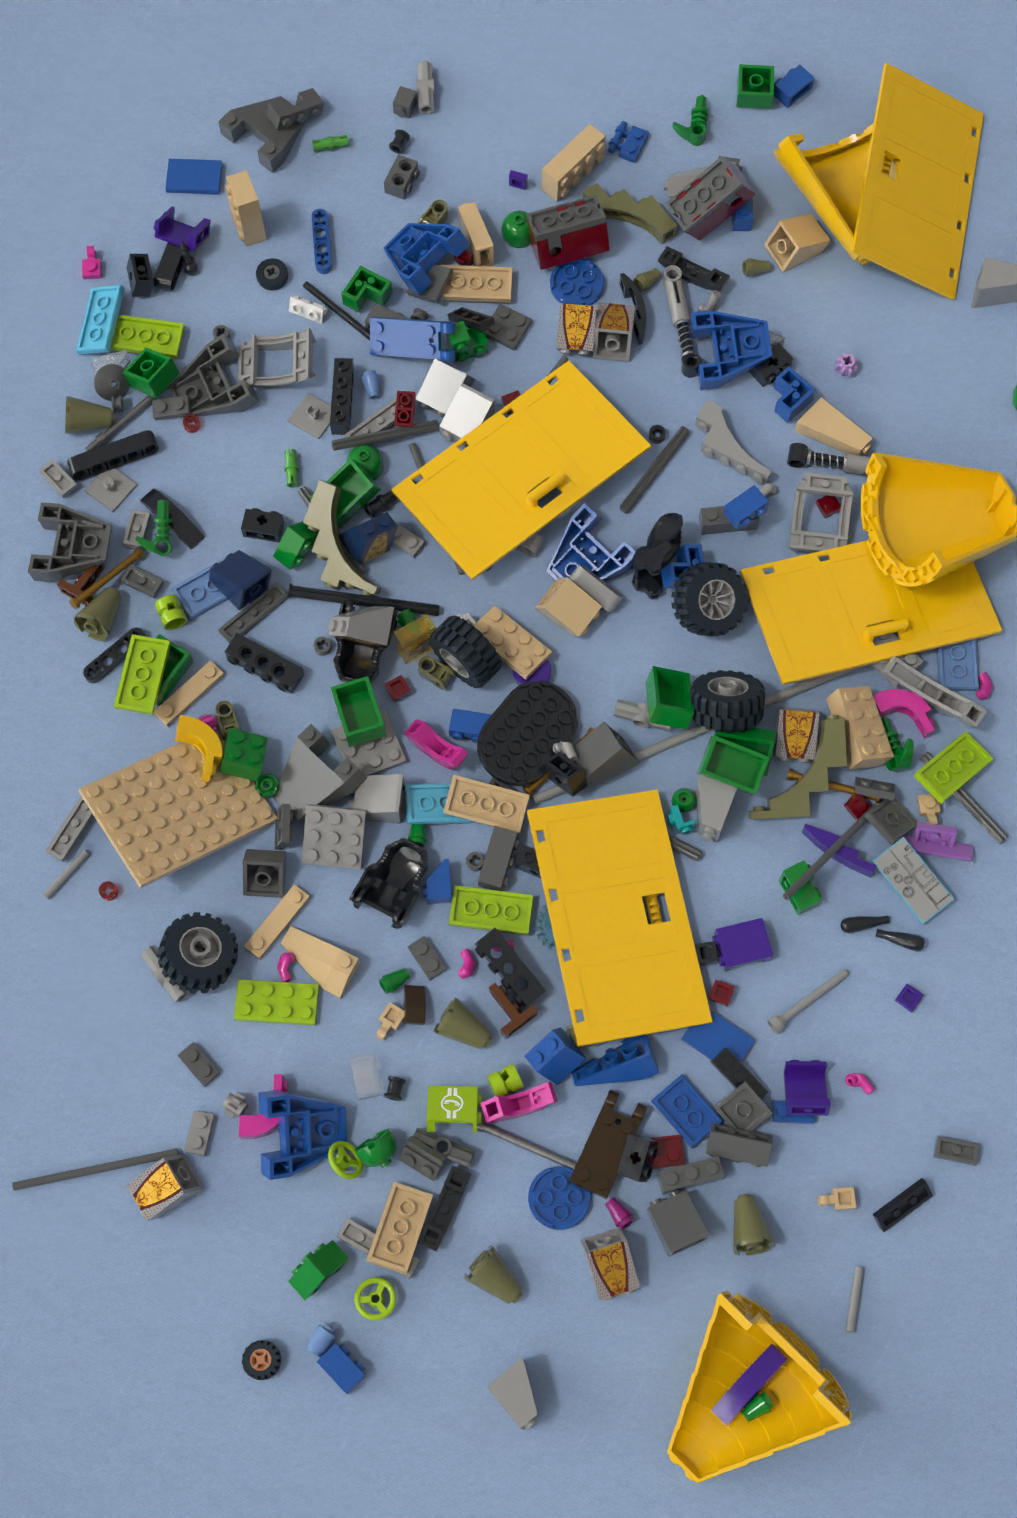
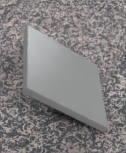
[288,393,331,439]
[84,469,137,512]

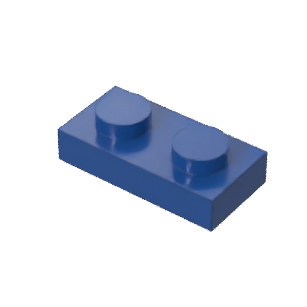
[772,1100,814,1124]

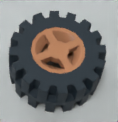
[242,1340,281,1380]

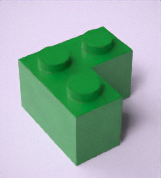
[341,265,393,312]
[446,321,488,363]
[273,521,319,570]
[779,860,822,915]
[288,1240,349,1300]

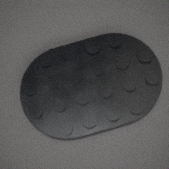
[477,681,578,786]

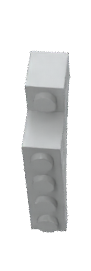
[695,400,772,484]
[882,656,987,728]

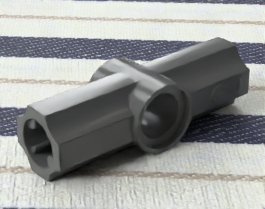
[413,1128,475,1168]

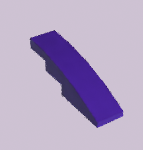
[802,823,876,878]
[711,1344,788,1426]

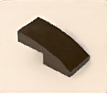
[403,985,426,1025]

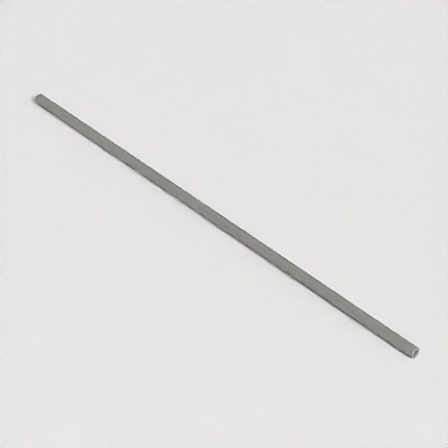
[532,666,863,805]

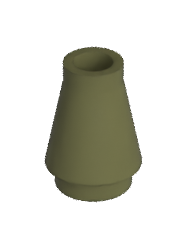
[742,258,770,277]
[634,268,661,291]

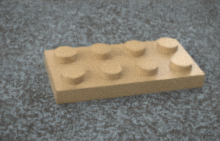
[440,265,513,303]
[473,605,552,680]
[443,775,529,833]
[366,1182,433,1275]

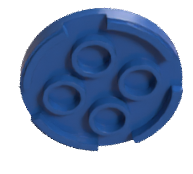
[550,259,604,306]
[528,1166,591,1230]

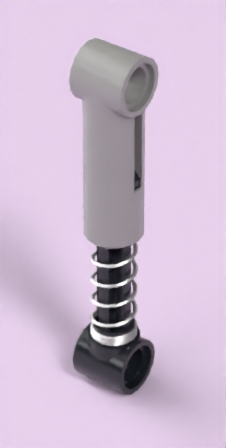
[663,265,701,378]
[787,443,871,476]

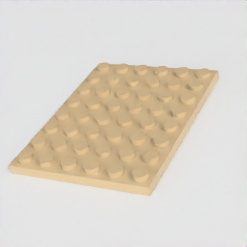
[79,726,278,889]

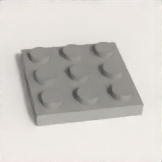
[331,709,407,776]
[302,804,366,869]

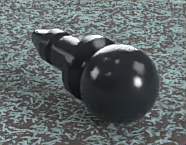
[180,241,198,275]

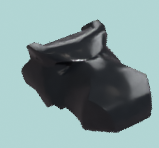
[632,513,683,599]
[333,600,398,683]
[349,838,428,929]

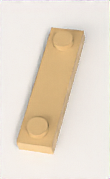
[154,660,224,727]
[244,884,310,959]

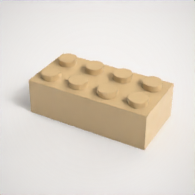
[541,124,606,202]
[225,170,267,247]
[826,686,894,770]

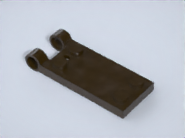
[569,1090,648,1200]

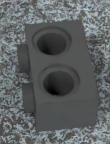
[384,154,420,200]

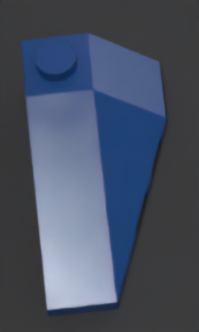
[572,1035,659,1086]

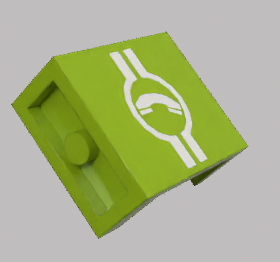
[427,1086,482,1133]

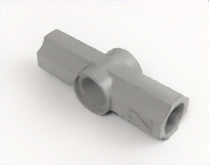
[416,61,435,115]
[613,699,671,732]
[141,945,190,1003]

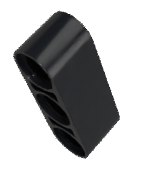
[154,242,184,291]

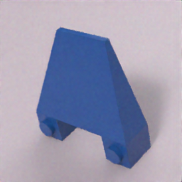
[383,223,470,295]
[690,310,772,390]
[546,503,636,582]
[258,1090,347,1180]

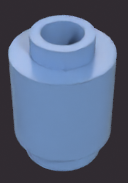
[307,1323,337,1358]

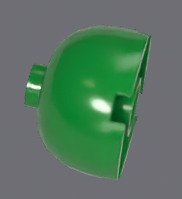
[501,210,531,248]
[346,445,384,481]
[354,1129,397,1168]

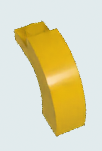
[175,715,222,782]

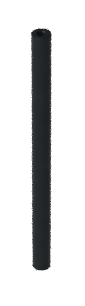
[303,281,370,341]

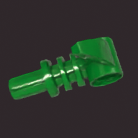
[672,95,709,146]
[135,500,173,556]
[881,717,914,771]

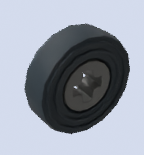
[256,258,289,291]

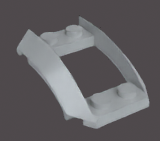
[238,328,316,386]
[789,473,854,553]

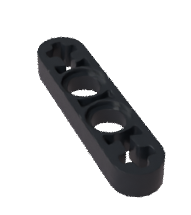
[83,627,146,683]

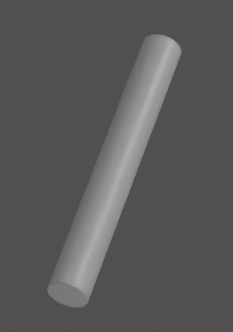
[43,850,89,899]
[846,1267,863,1333]

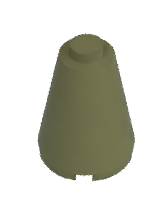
[65,396,115,434]
[74,587,121,641]
[433,997,492,1049]
[733,1194,776,1256]
[463,1245,522,1304]

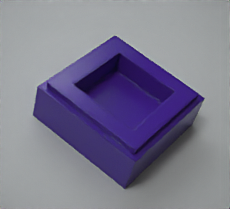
[509,170,528,190]
[894,984,923,1012]

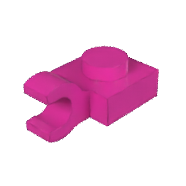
[82,246,102,279]
[198,714,219,731]

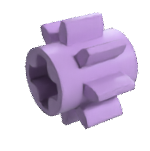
[835,353,858,377]

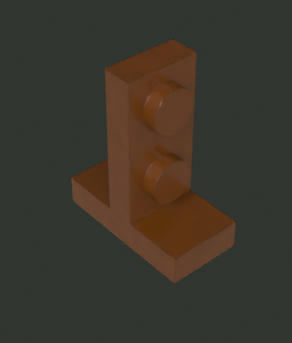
[57,563,105,606]
[489,983,538,1039]

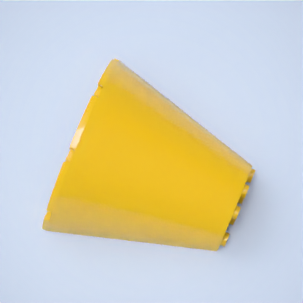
[774,124,900,266]
[861,453,1017,587]

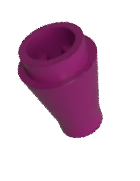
[605,1197,634,1230]

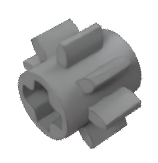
[222,1092,248,1118]

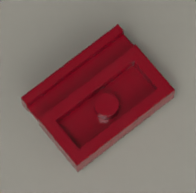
[649,1134,685,1169]

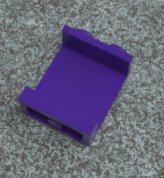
[153,206,211,251]
[712,918,774,972]
[783,1060,831,1116]

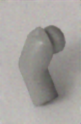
[698,290,721,312]
[759,483,777,497]
[553,741,578,762]

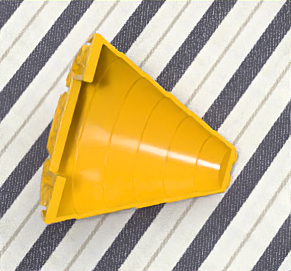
[667,1291,853,1483]

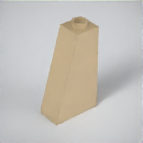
[458,202,494,267]
[795,397,873,456]

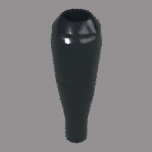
[841,915,890,933]
[875,929,925,952]

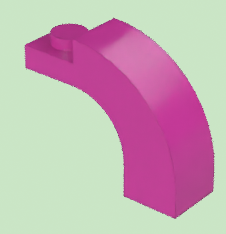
[873,689,934,739]
[404,719,468,770]
[239,1074,288,1139]
[481,1082,558,1123]

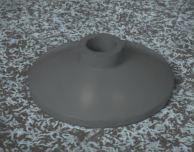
[94,364,130,401]

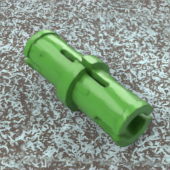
[312,134,349,152]
[284,449,299,488]

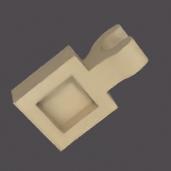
[917,794,941,825]
[376,1002,404,1041]
[817,1187,856,1211]

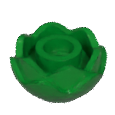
[255,774,280,797]
[672,788,696,812]

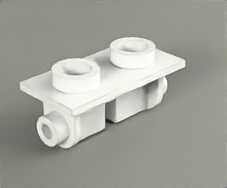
[289,296,328,324]

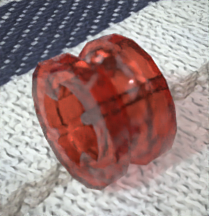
[183,414,200,433]
[99,881,118,901]

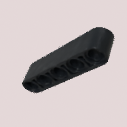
[67,430,159,481]

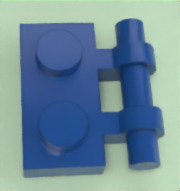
[608,121,649,163]

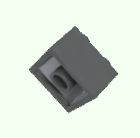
[243,849,286,898]

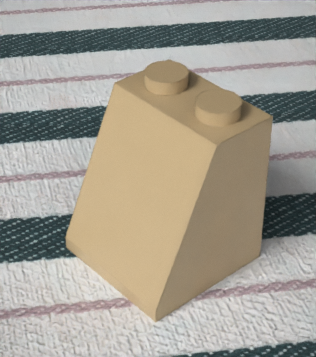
[764,213,831,272]
[535,577,602,636]

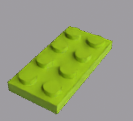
[110,315,185,359]
[114,634,171,715]
[913,731,994,804]
[449,885,533,936]
[234,979,319,1026]

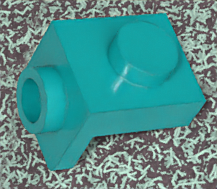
[667,805,696,835]

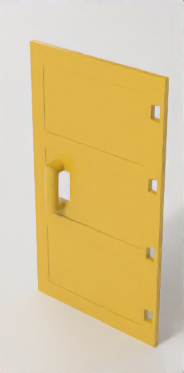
[851,63,984,300]
[391,361,651,580]
[740,540,1002,685]
[527,789,712,1047]

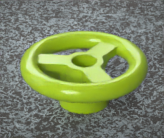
[328,1141,363,1180]
[354,1277,397,1321]

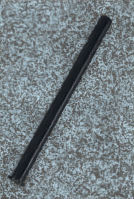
[288,583,440,616]

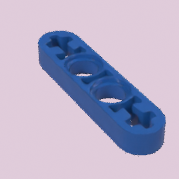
[312,209,332,274]

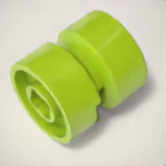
[155,594,187,630]
[486,1063,524,1097]

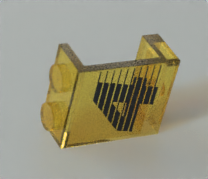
[394,614,437,664]

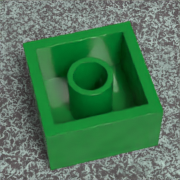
[736,64,775,109]
[123,347,180,398]
[218,728,268,781]

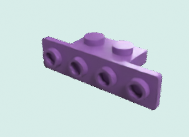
[895,822,973,861]

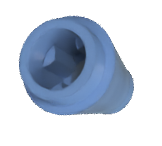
[361,370,380,399]

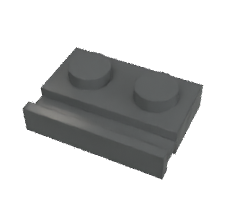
[854,776,896,801]
[275,804,293,850]
[399,1136,446,1181]

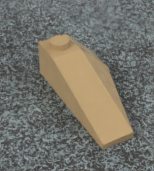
[281,926,360,999]

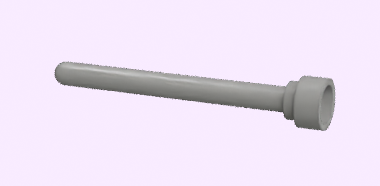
[767,969,849,1034]

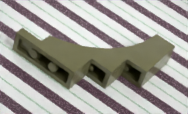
[748,715,847,820]

